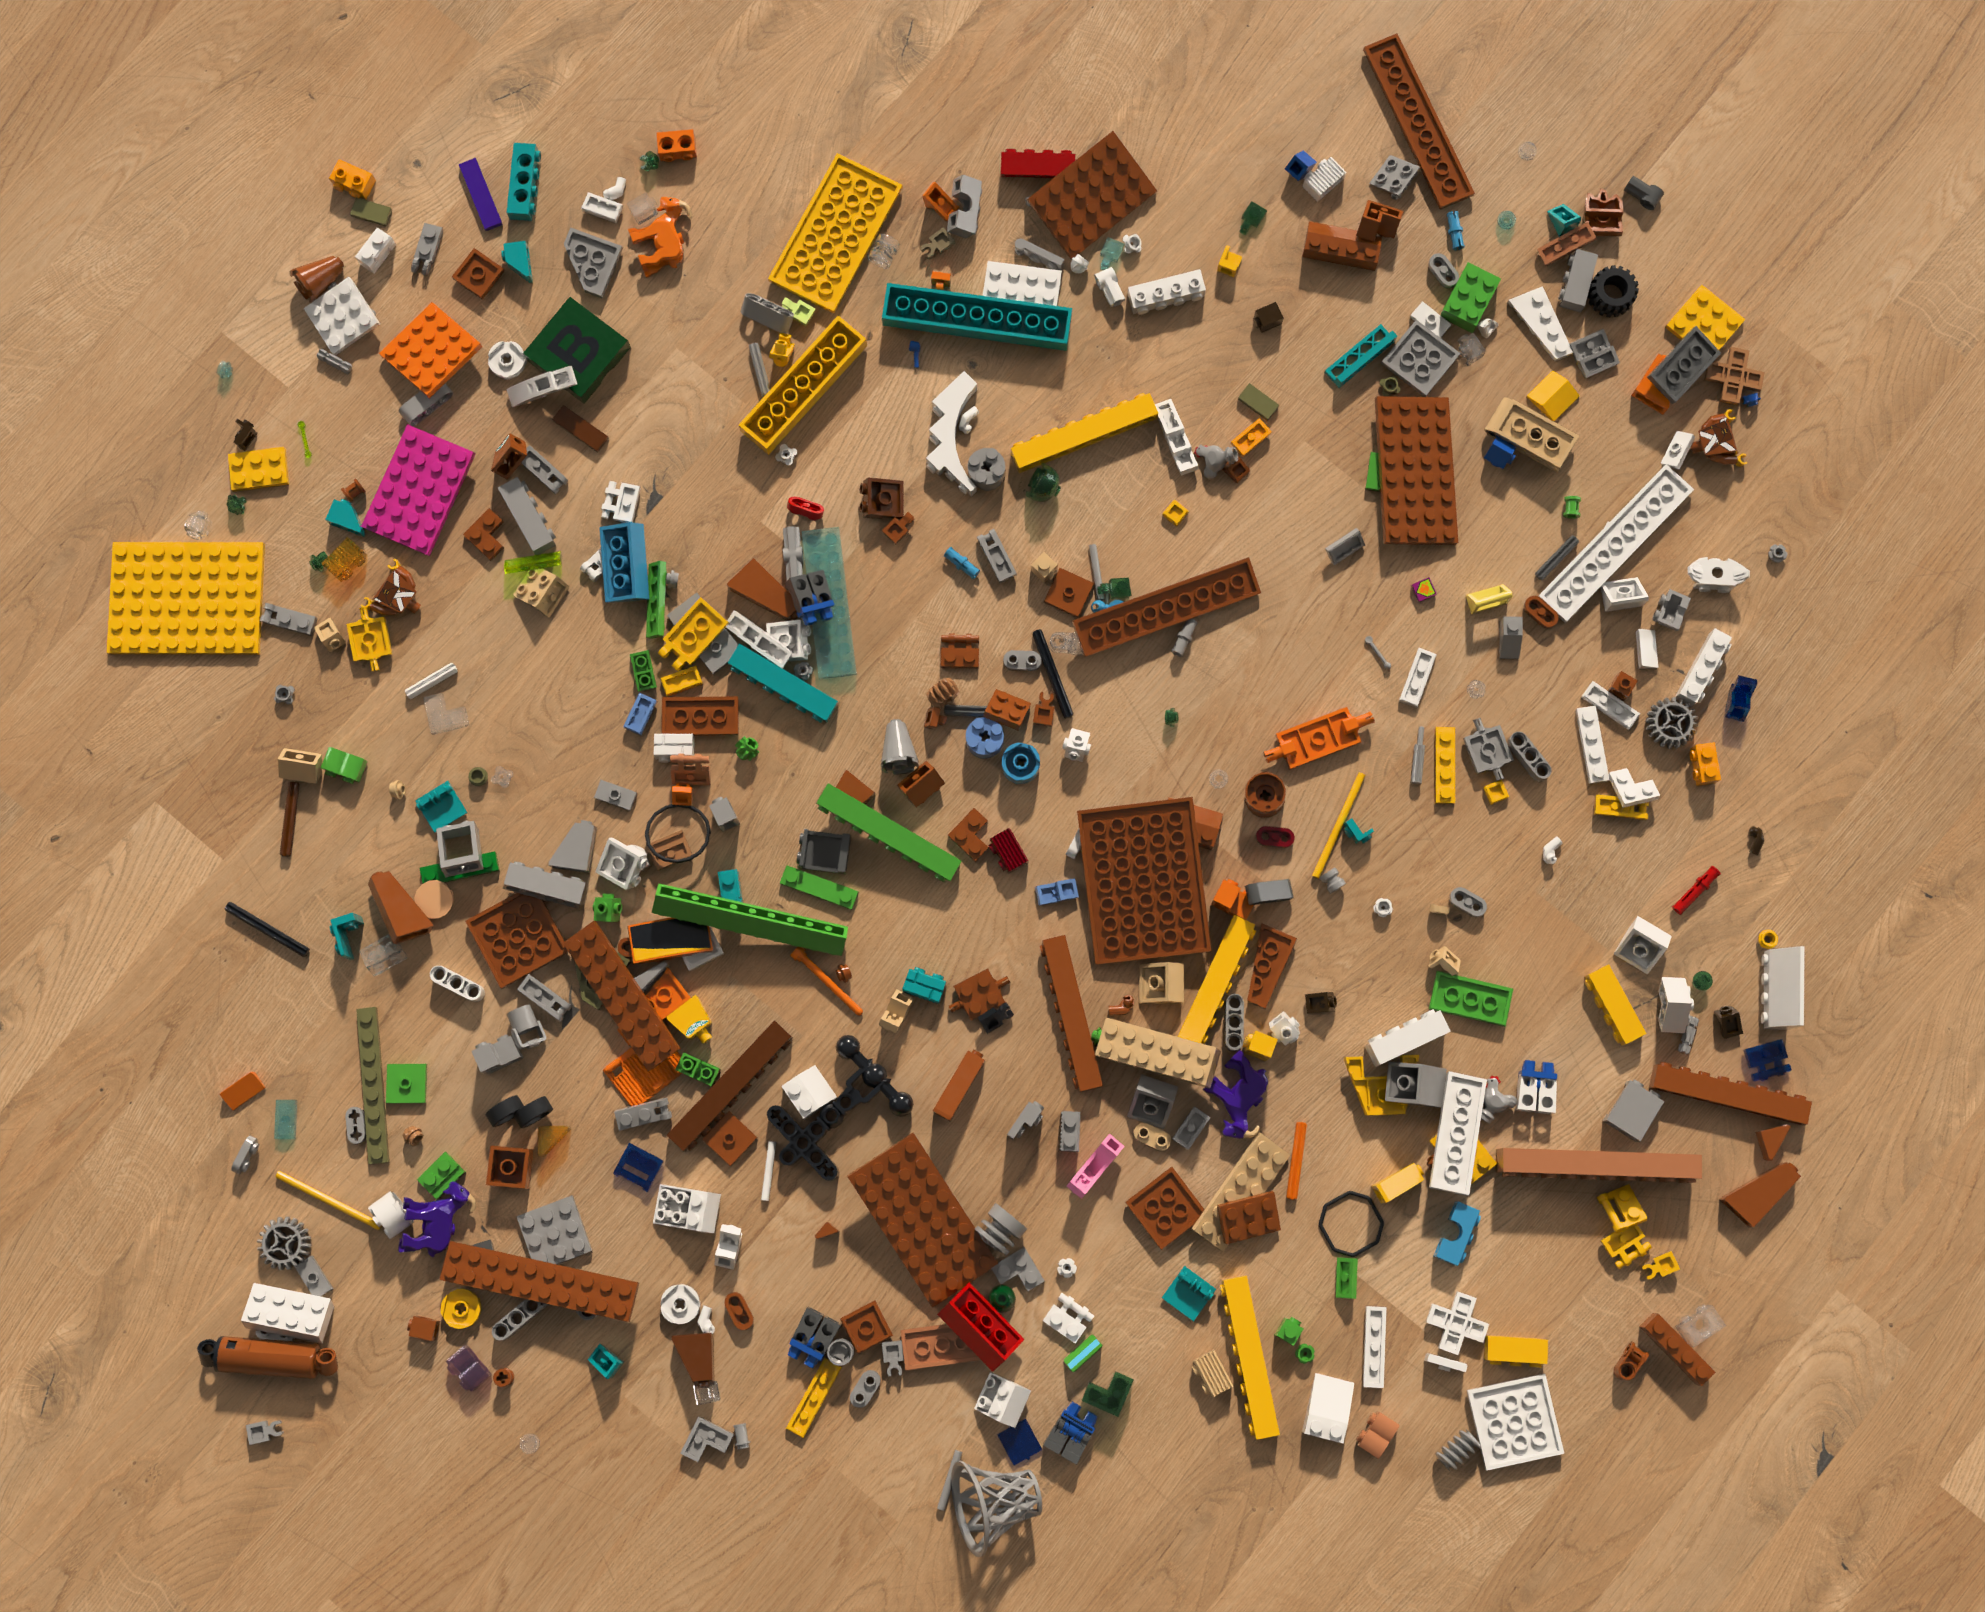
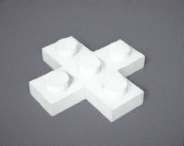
[1426,1291,1489,1355]

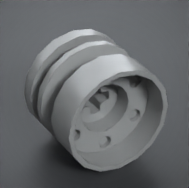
[975,1203,1027,1255]

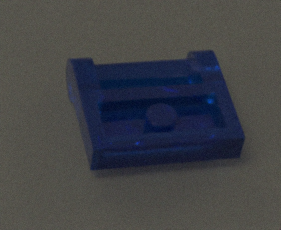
[613,1143,664,1192]

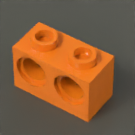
[657,129,697,162]

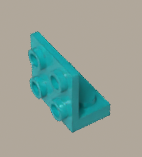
[329,912,364,960]

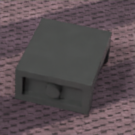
[796,829,851,875]

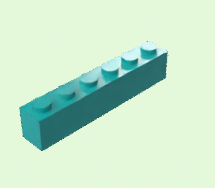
[728,643,839,723]

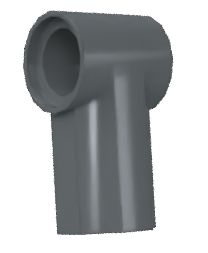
[1624,176,1664,210]

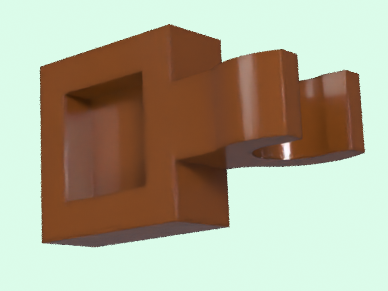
[882,512,914,545]

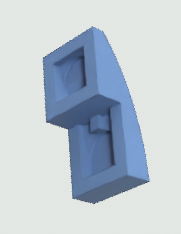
[1035,878,1079,906]

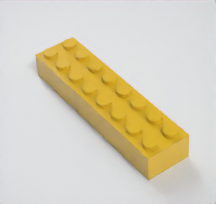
[739,316,867,455]

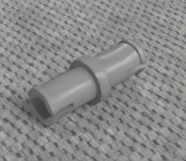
[1171,618,1198,657]

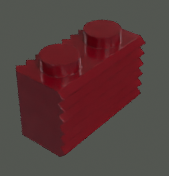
[988,828,1029,874]

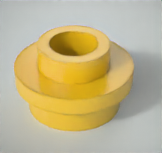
[1758,930,1778,949]

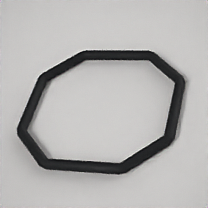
[1319,1191,1384,1257]

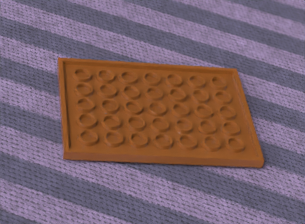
[1077,797,1211,965]

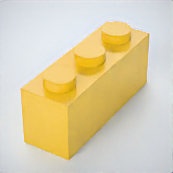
[1242,1031,1278,1061]
[1484,1335,1548,1368]

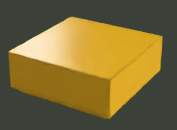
[1162,500,1189,527]
[1483,779,1509,805]

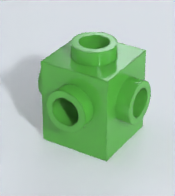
[593,893,622,922]

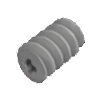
[1435,1429,1481,1472]

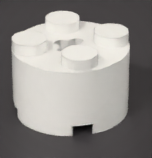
[368,1191,414,1239]

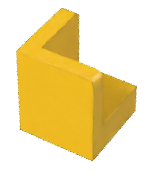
[1217,245,1242,277]

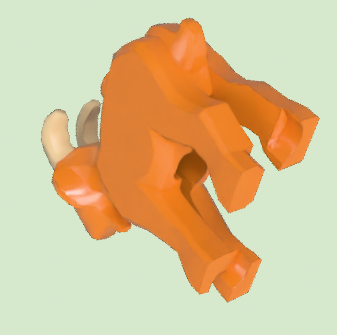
[628,197,692,278]

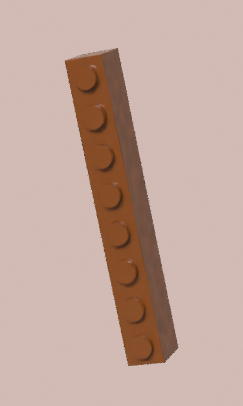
[1040,935,1103,1092]
[1649,1062,1812,1125]

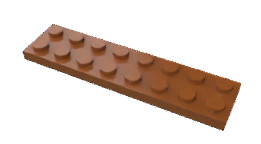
[563,921,681,1071]

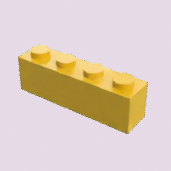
[1584,964,1647,1045]

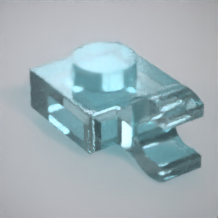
[1100,237,1125,270]

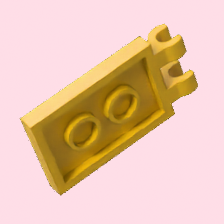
[658,597,729,671]

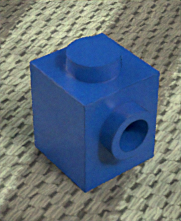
[1285,150,1317,181]
[1484,436,1516,469]

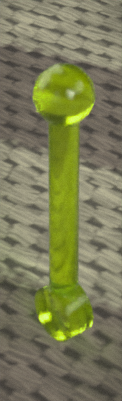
[297,421,312,458]

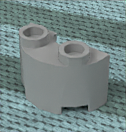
[1652,589,1691,631]

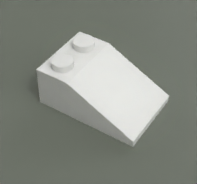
[1302,1373,1354,1444]

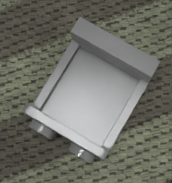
[1603,1080,1664,1142]

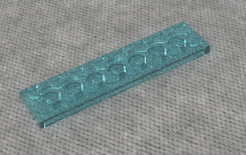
[802,527,857,680]

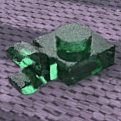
[1239,201,1267,235]
[1097,577,1132,599]

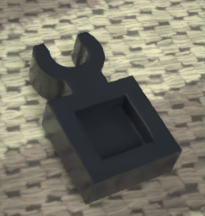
[977,1002,1014,1034]

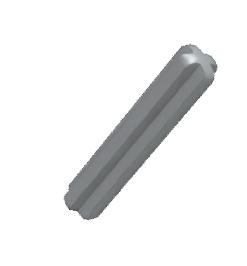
[749,343,770,397]

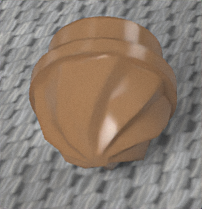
[403,1126,424,1146]

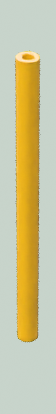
[1312,772,1366,879]
[275,1171,382,1230]

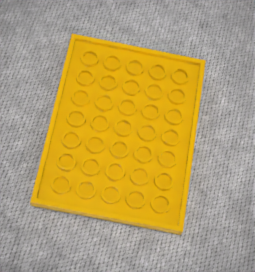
[106,542,265,655]

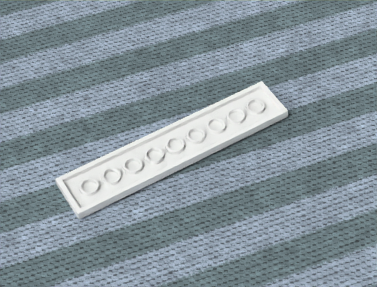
[1538,464,1694,623]

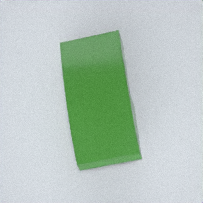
[630,650,657,691]
[675,1052,721,1086]

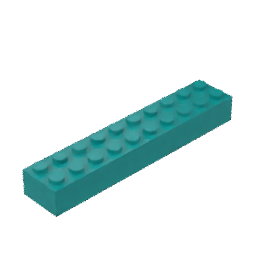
[882,283,1072,351]

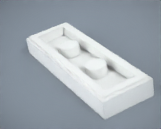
[1399,648,1437,708]
[1581,681,1640,730]

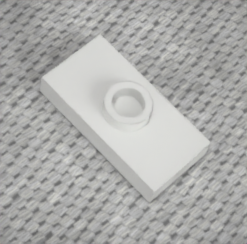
[581,192,623,223]
[1410,301,1451,338]
[1661,431,1695,470]
[1424,1353,1468,1372]

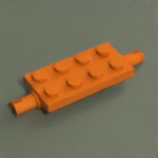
[1263,707,1375,770]

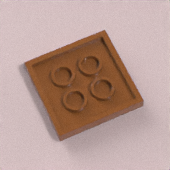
[1125,1167,1205,1250]

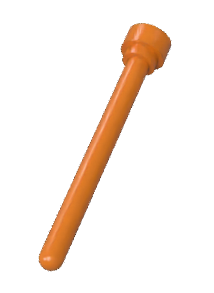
[790,946,863,1016]

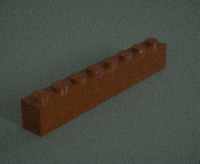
[666,1020,793,1152]

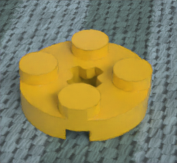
[441,1289,481,1329]

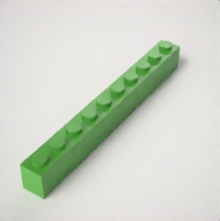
[652,883,848,956]

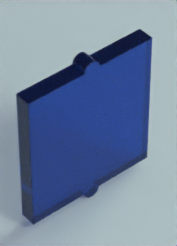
[997,1418,1043,1465]

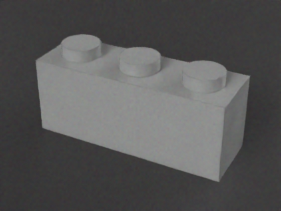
[1558,249,1598,312]

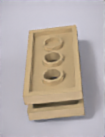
[1484,397,1579,473]

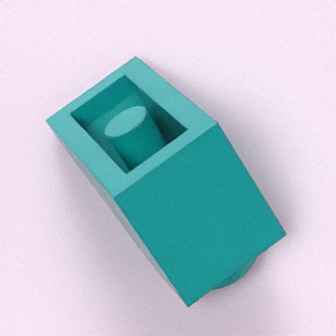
[501,241,533,283]
[325,499,366,537]

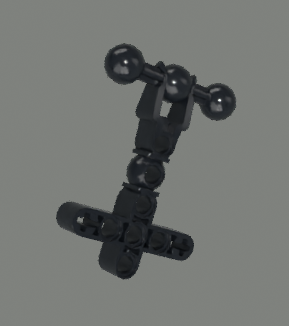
[767,1035,914,1181]

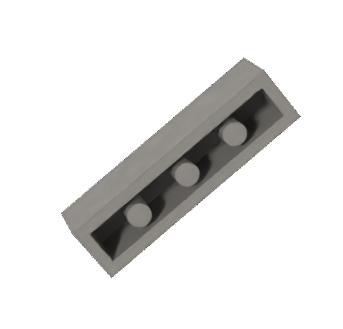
[498,477,556,556]
[503,862,586,909]

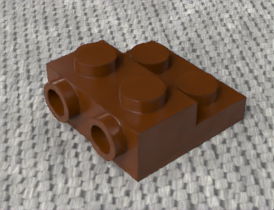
[859,477,904,519]

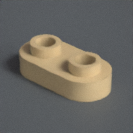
[1133,1123,1171,1151]

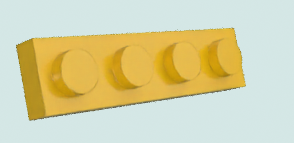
[1435,727,1455,804]

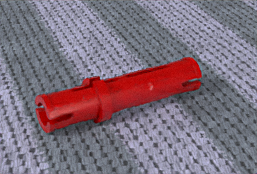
[1672,866,1721,915]

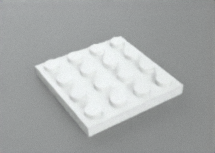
[1467,1373,1564,1471]

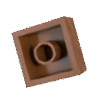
[486,1146,534,1189]

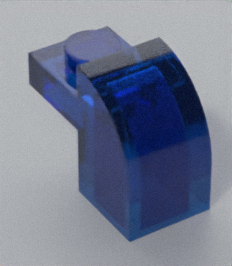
[1725,675,1757,722]

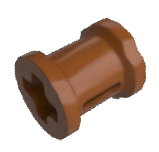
[341,479,366,503]
[493,1368,514,1387]

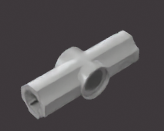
[783,526,804,581]

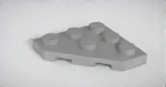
[564,227,623,298]

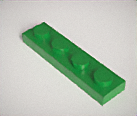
[420,851,500,884]

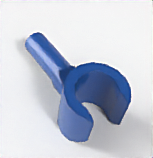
[909,341,920,368]

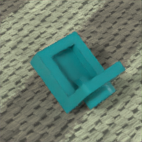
[1343,818,1374,844]

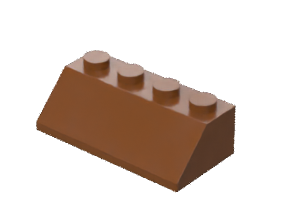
[1302,221,1382,271]

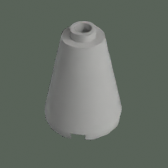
[881,719,919,775]

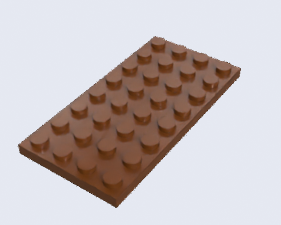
[1375,396,1459,545]
[847,1132,998,1308]

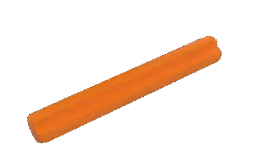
[1286,1122,1307,1200]

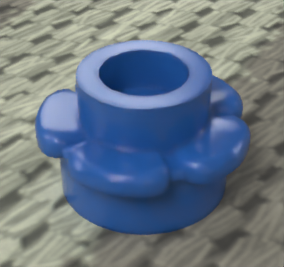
[1742,393,1761,407]

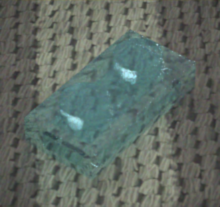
[274,1100,297,1139]

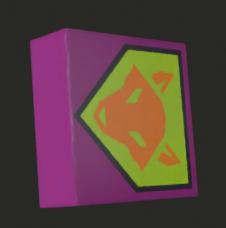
[1411,577,1437,603]

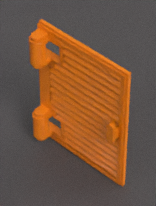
[603,1047,682,1106]

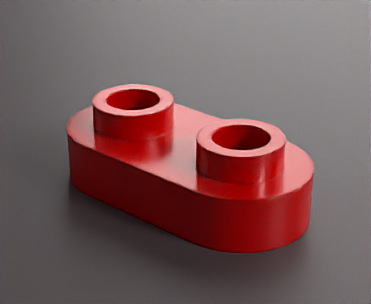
[787,496,824,521]

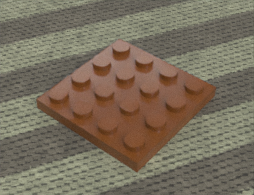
[465,893,569,989]

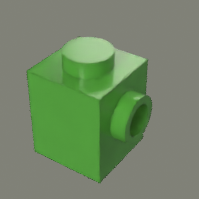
[1274,1317,1304,1346]

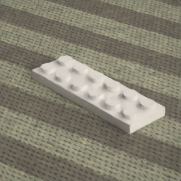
[1429,1071,1487,1196]

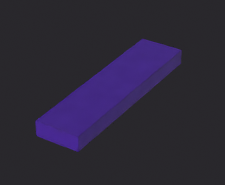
[459,158,503,231]

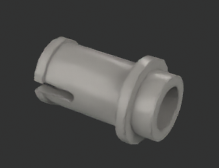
[733,1423,751,1449]

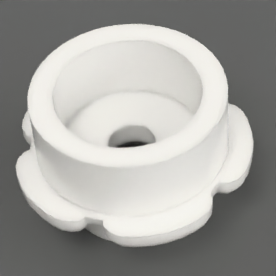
[1373,898,1393,917]
[1057,1258,1077,1278]

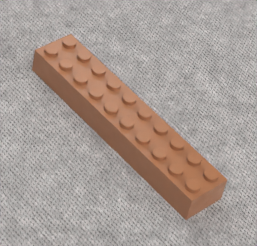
[1496,1148,1702,1183]

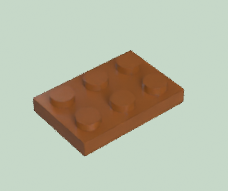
[1217,1191,1281,1244]

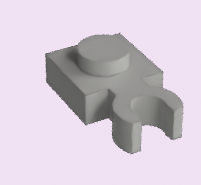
[882,1340,904,1376]
[246,1420,284,1445]

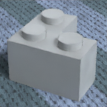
[471,1035,523,1075]

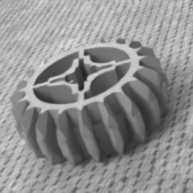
[1645,697,1698,749]
[257,1217,312,1270]

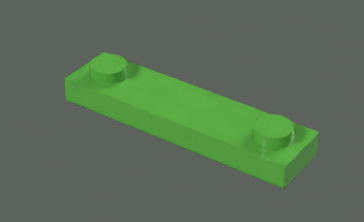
[646,561,667,639]
[780,865,859,910]

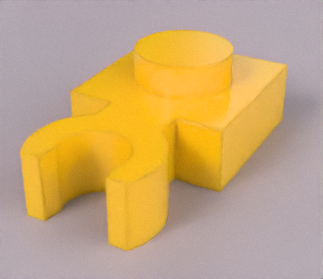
[1642,1251,1680,1279]

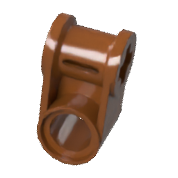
[1614,1341,1649,1380]

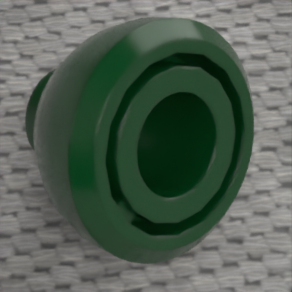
[988,1285,1016,1313]

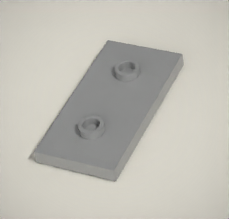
[667,593,738,675]

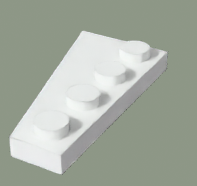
[1507,286,1573,361]

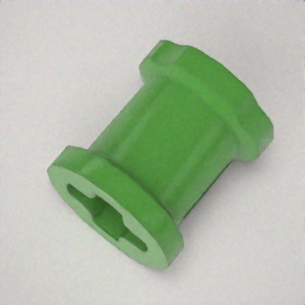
[1563,496,1581,519]

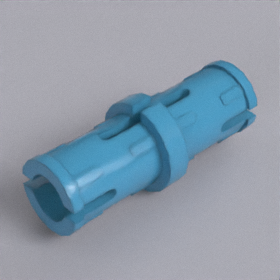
[1446,211,1465,251]
[944,547,980,579]

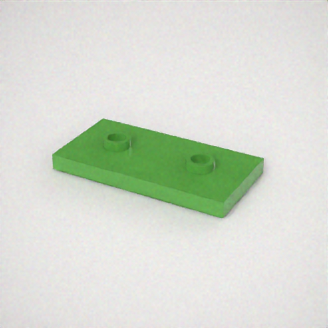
[1428,971,1513,1027]

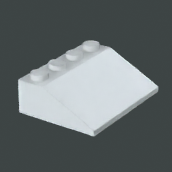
[1761,946,1804,1030]

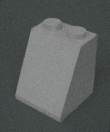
[1385,1062,1447,1108]

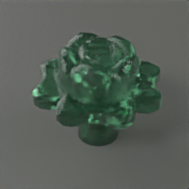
[226,494,246,515]

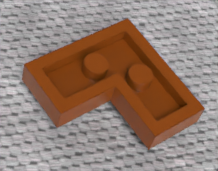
[463,508,504,561]
[948,808,989,862]

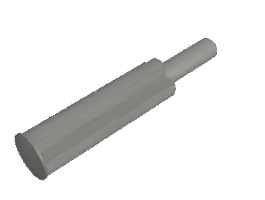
[1410,726,1425,784]

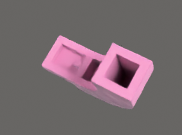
[1067,1134,1124,1199]

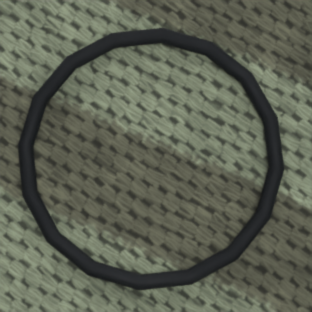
[645,804,711,864]

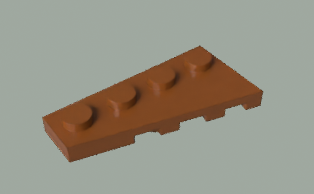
[1247,923,1297,1010]

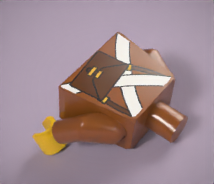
[1691,409,1747,467]
[361,559,421,616]

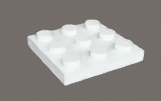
[304,277,380,356]

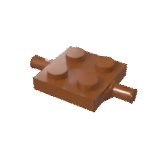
[949,968,1010,1020]

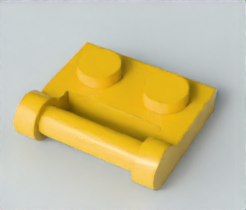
[1597,1184,1648,1233]

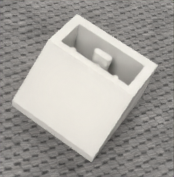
[974,1372,1031,1428]

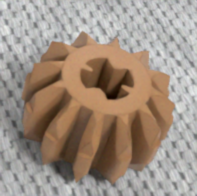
[926,678,960,708]

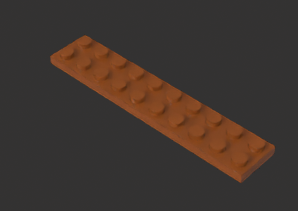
[1363,33,1475,210]
[1072,557,1261,657]
[439,1241,639,1322]

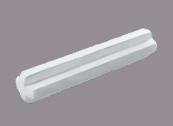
[405,663,458,699]

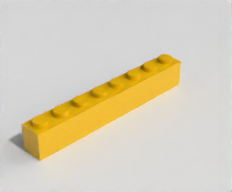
[1011,393,1159,473]
[1178,915,1256,1044]
[1220,1276,1280,1440]

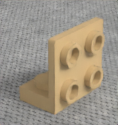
[513,565,570,617]

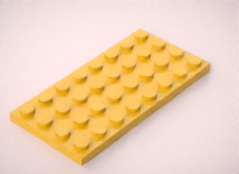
[768,153,903,313]

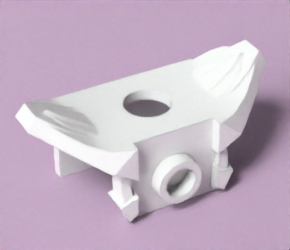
[1688,557,1750,593]

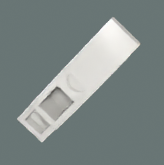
[507,366,577,407]

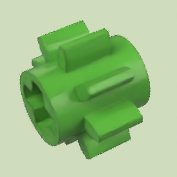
[735,736,759,761]

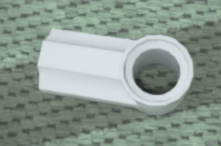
[1094,267,1125,307]

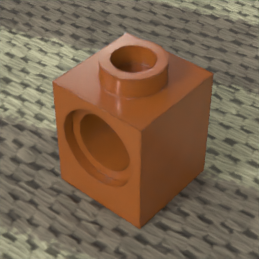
[1607,671,1638,701]
[407,1316,440,1341]

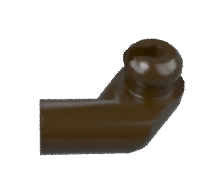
[1748,826,1765,855]

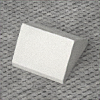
[1600,577,1649,612]

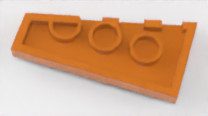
[617,968,691,1046]

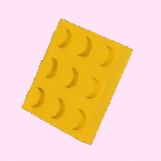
[1665,285,1745,350]

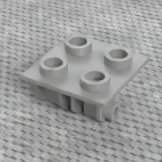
[1369,155,1420,200]

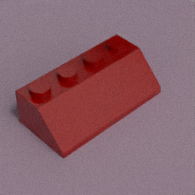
[937,1282,1025,1372]

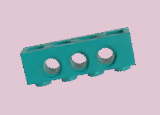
[506,143,541,221]

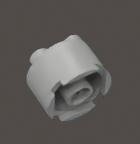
[968,448,1005,491]

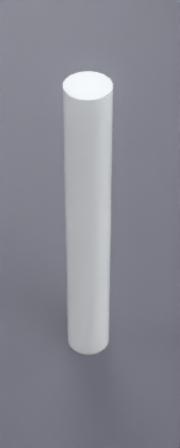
[761,1141,776,1201]

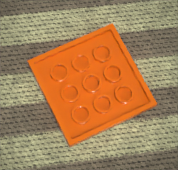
[379,302,483,399]

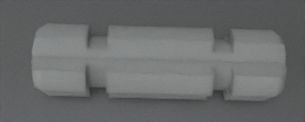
[317,349,352,374]
[1678,1016,1699,1054]

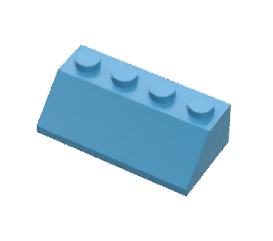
[599,522,649,603]

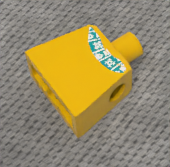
[666,995,712,1044]

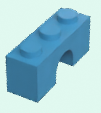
[1433,1201,1481,1266]

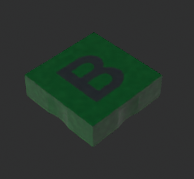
[523,297,631,404]

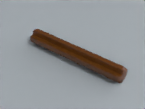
[280,781,300,857]

